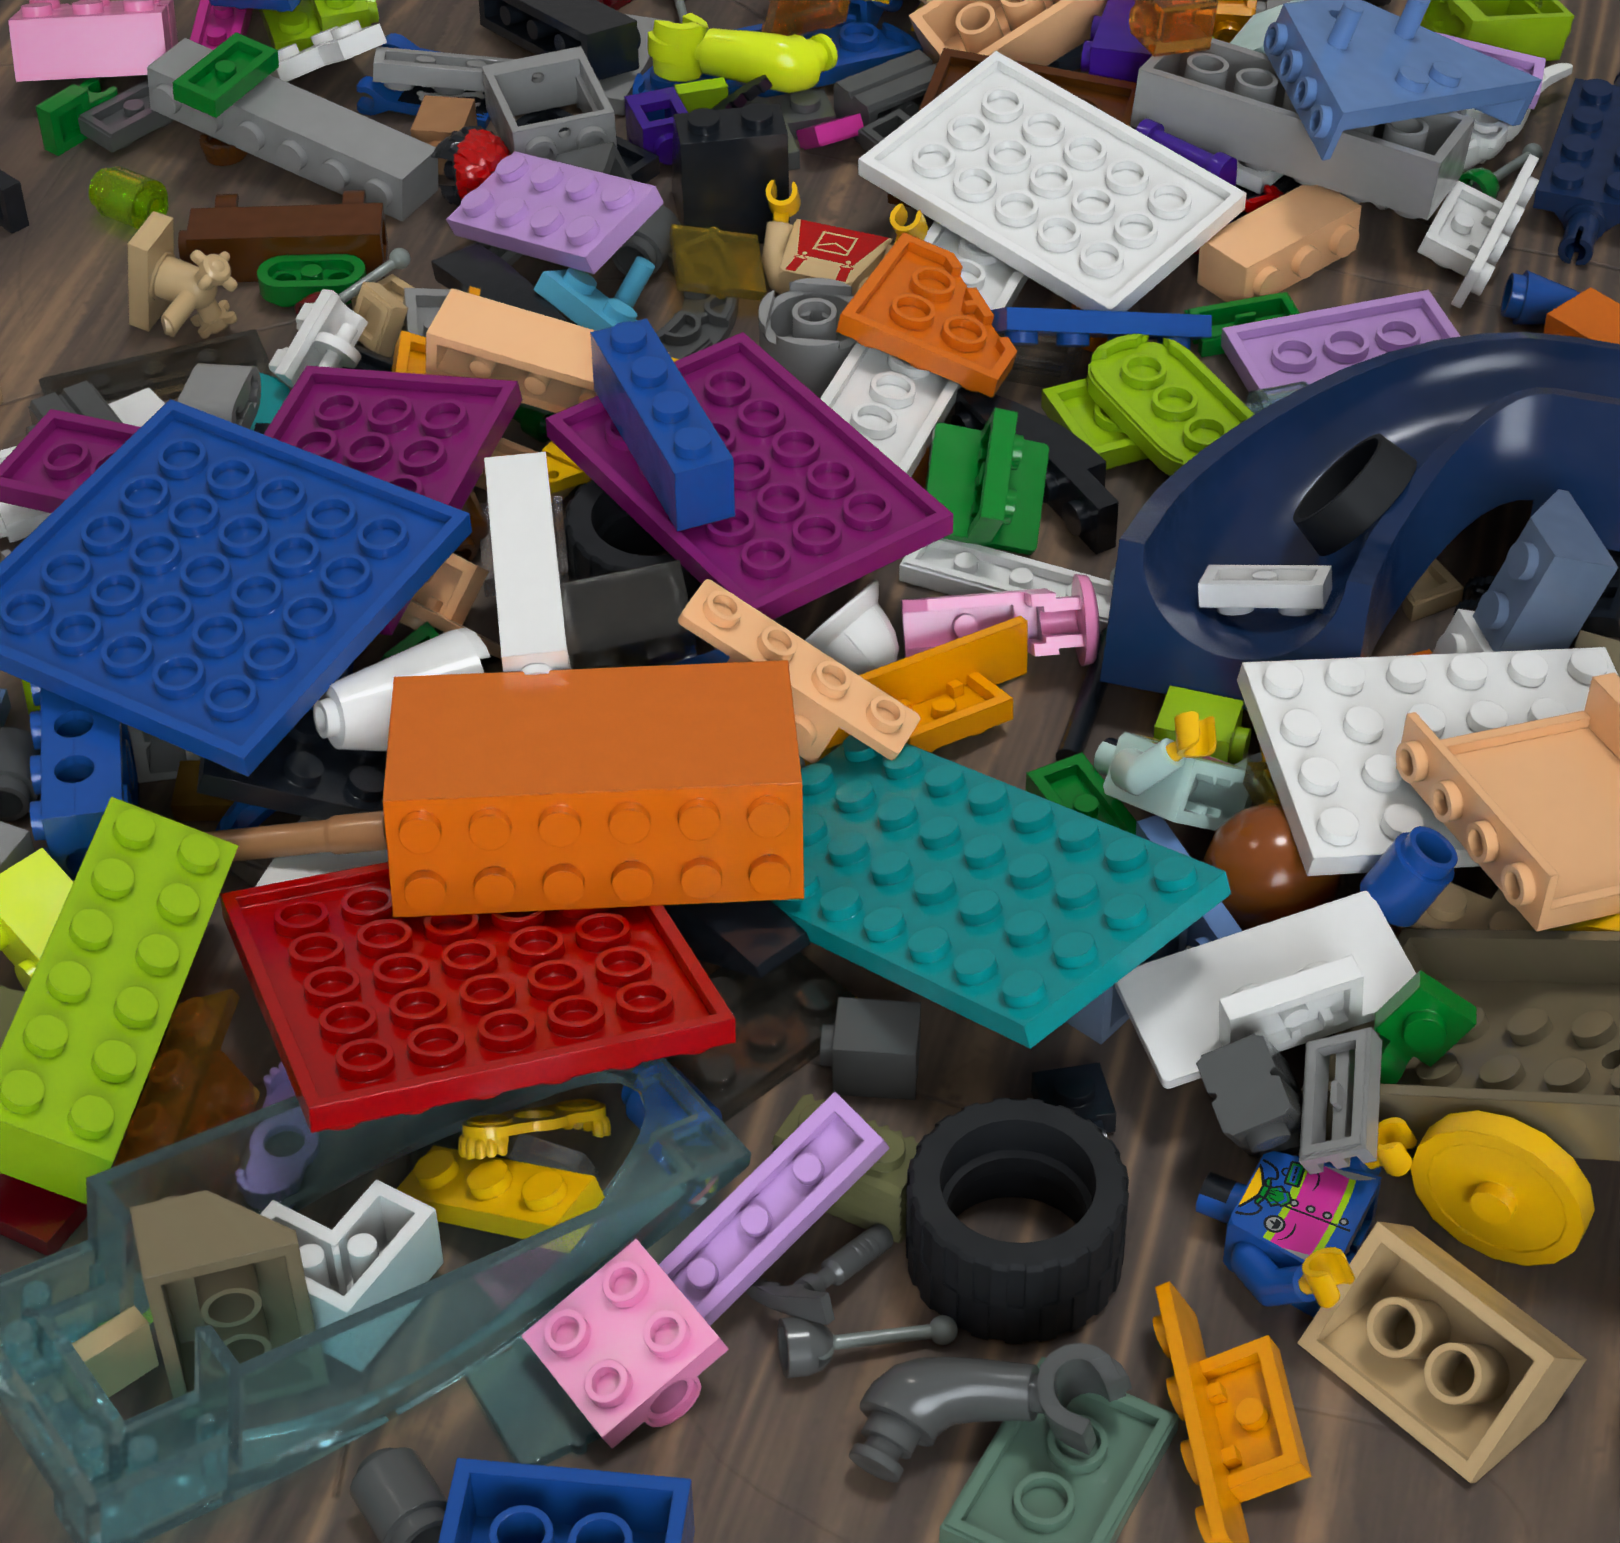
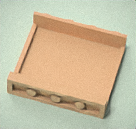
[1396,672,1620,932]

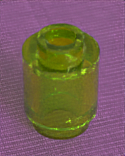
[89,166,168,230]

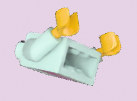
[1094,711,1271,831]

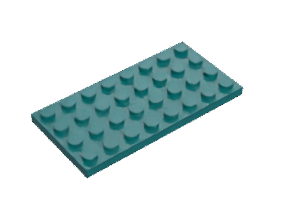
[770,735,1231,1049]

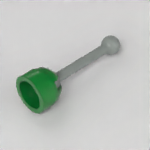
[1459,143,1543,199]

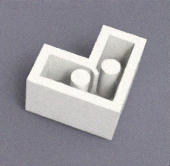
[260,1179,444,1366]

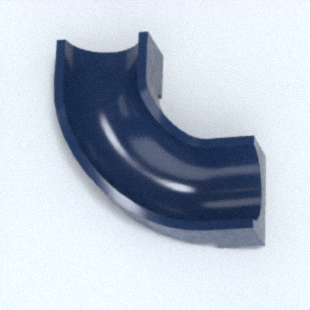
[1100,332,1620,710]

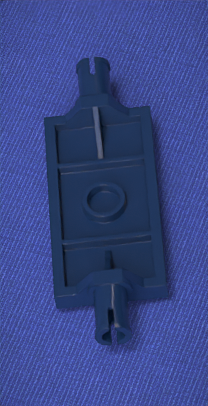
[1533,72,1620,265]

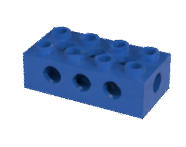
[30,683,140,882]

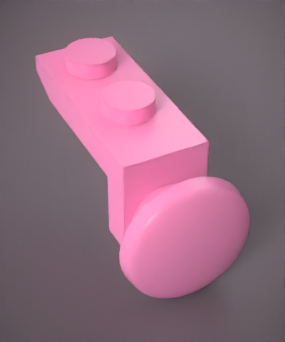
[901,574,1100,666]

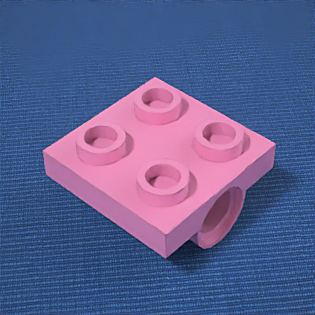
[521,1239,729,1449]

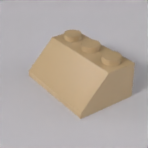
[1297,1221,1587,1483]

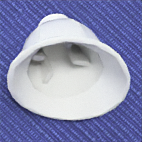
[805,580,899,675]

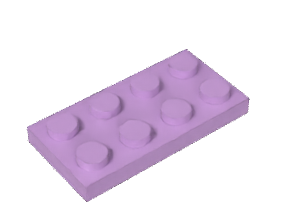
[446,151,664,274]
[1221,290,1460,411]

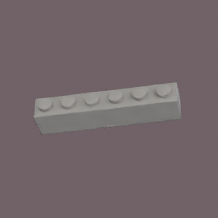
[147,38,438,222]

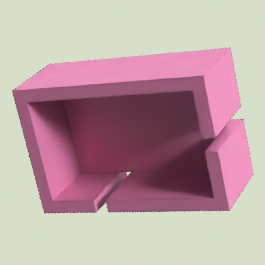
[8,0,178,82]

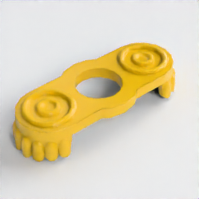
[458,1099,611,1160]

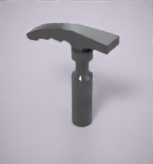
[746,1223,893,1325]

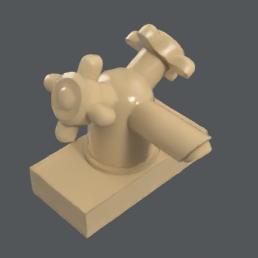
[127,211,238,339]

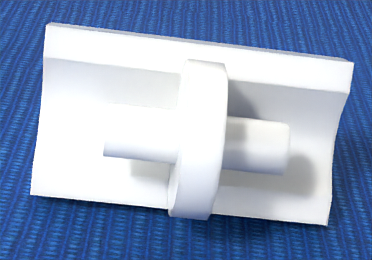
[268,289,368,388]

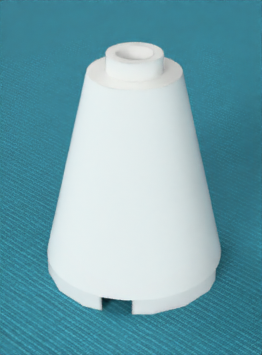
[313,628,491,751]

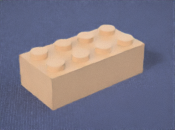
[909,0,1141,66]

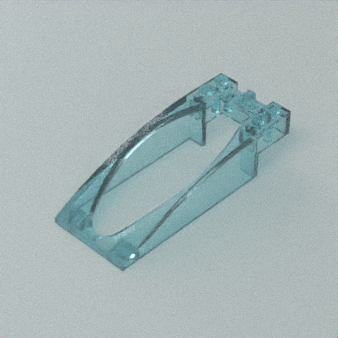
[0,1058,751,1543]

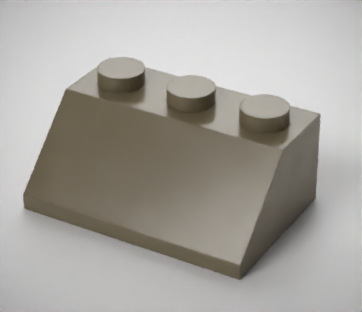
[129,1190,325,1415]

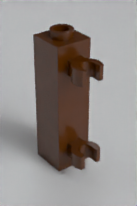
[178,190,388,282]

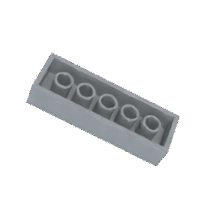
[1130,28,1475,220]

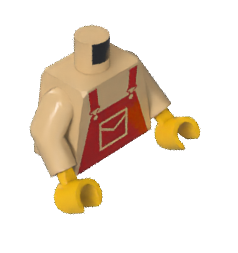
[762,180,928,296]

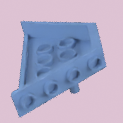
[1264,0,1542,161]

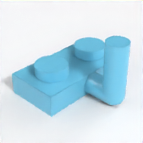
[533,256,655,331]

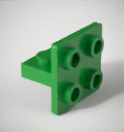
[925,407,1049,555]

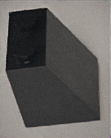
[672,103,790,248]

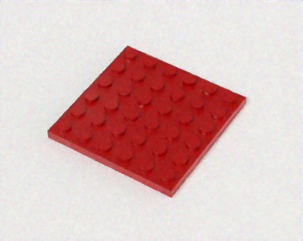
[220,862,736,1133]

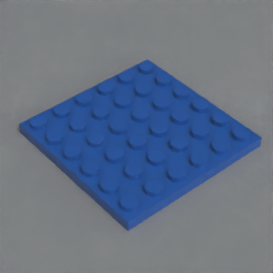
[0,399,472,777]

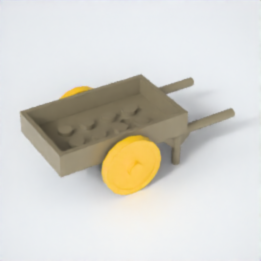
[1301,913,1620,1266]

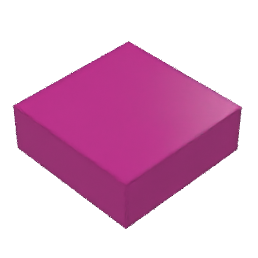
[796,113,864,150]

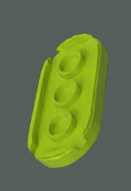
[1086,334,1255,476]

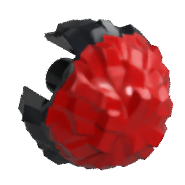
[431,126,511,206]

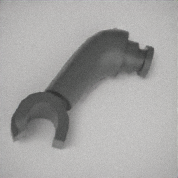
[849,1342,1132,1483]

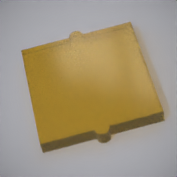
[669,224,767,301]

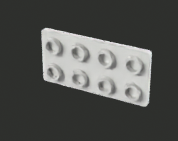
[1115,891,1416,1089]

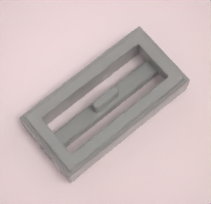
[1299,1027,1382,1175]

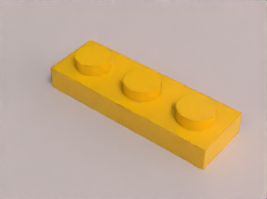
[397,1145,605,1248]

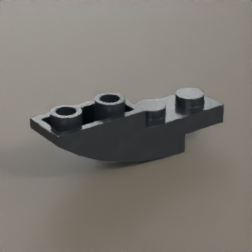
[951,387,1119,554]

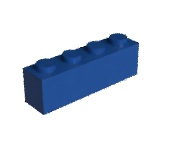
[590,318,735,532]

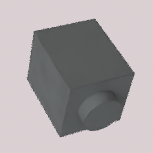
[820,997,921,1100]

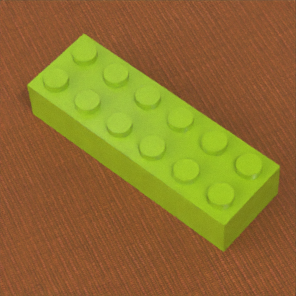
[0,797,239,1207]

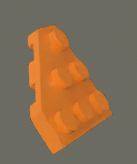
[836,232,1017,398]

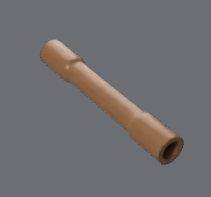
[205,811,387,862]

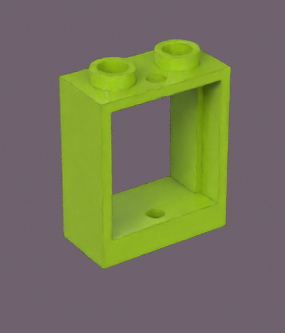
[1420,0,1574,61]

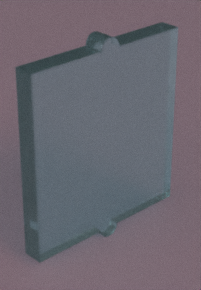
[464,1339,602,1465]

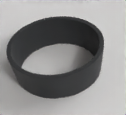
[1293,434,1417,556]

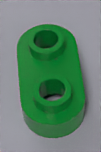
[257,254,366,307]

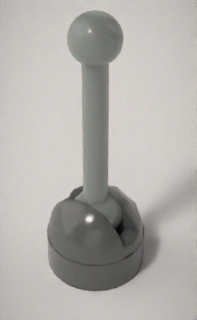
[777,1315,958,1378]

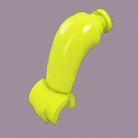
[647,13,838,93]

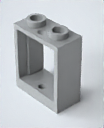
[482,46,617,161]

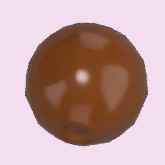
[1204,802,1342,931]

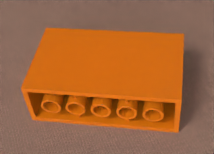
[383,660,804,917]

